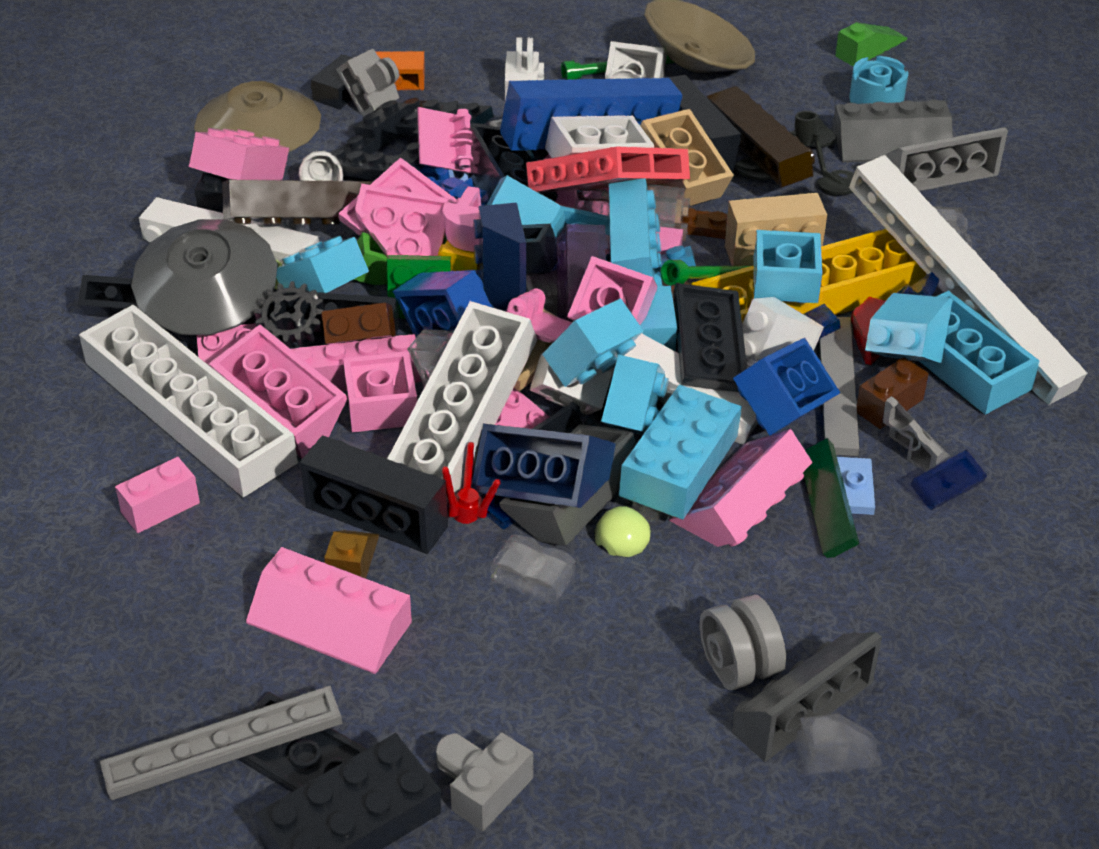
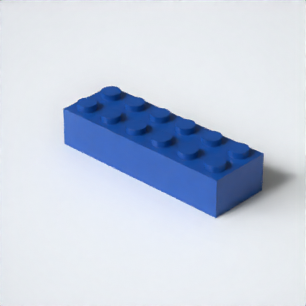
[500,78,683,151]

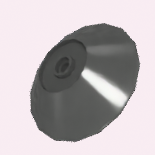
[131,219,278,335]

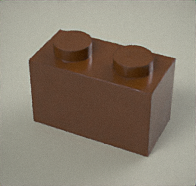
[321,303,396,344]
[856,357,929,429]

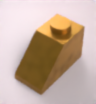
[324,530,379,579]

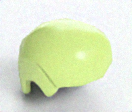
[595,507,651,557]

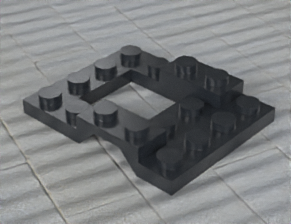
[329,98,494,180]

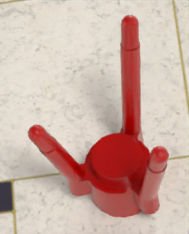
[442,442,501,524]

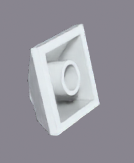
[605,41,667,79]

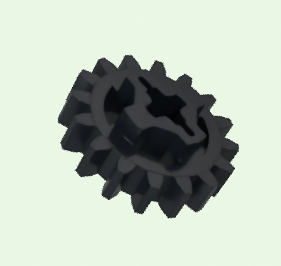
[254,281,325,348]

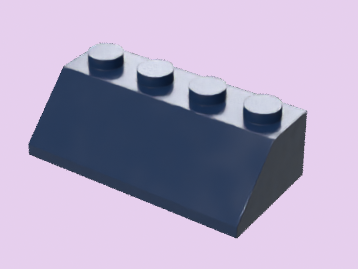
[473,203,526,311]
[471,423,616,508]

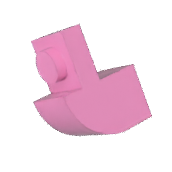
[443,186,481,252]

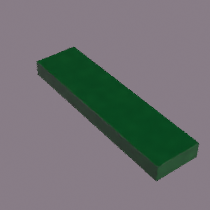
[803,438,859,558]

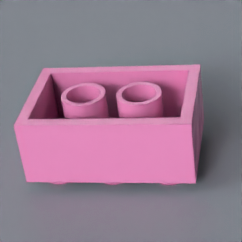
[189,128,289,180]

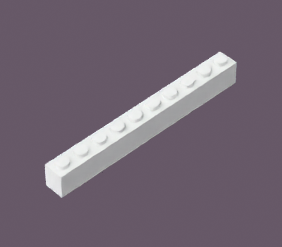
[849,155,1087,405]

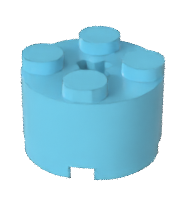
[849,56,908,104]

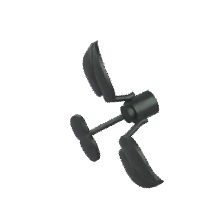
[734,111,854,195]

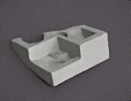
[883,396,951,477]

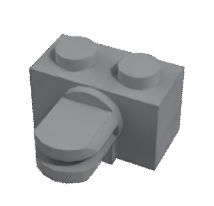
[336,49,400,116]
[436,732,533,831]

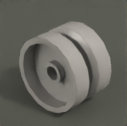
[699,594,786,690]

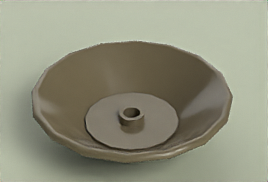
[644,0,755,74]
[194,81,321,153]

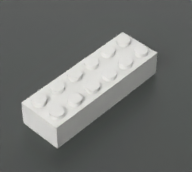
[387,301,537,509]

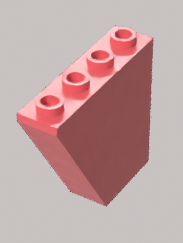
[526,147,690,193]

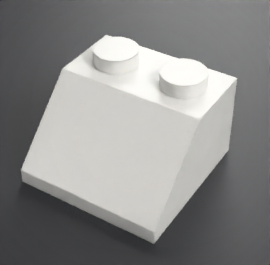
[742,297,824,368]

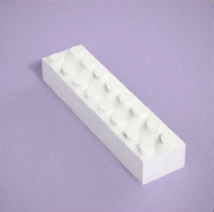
[79,305,298,498]

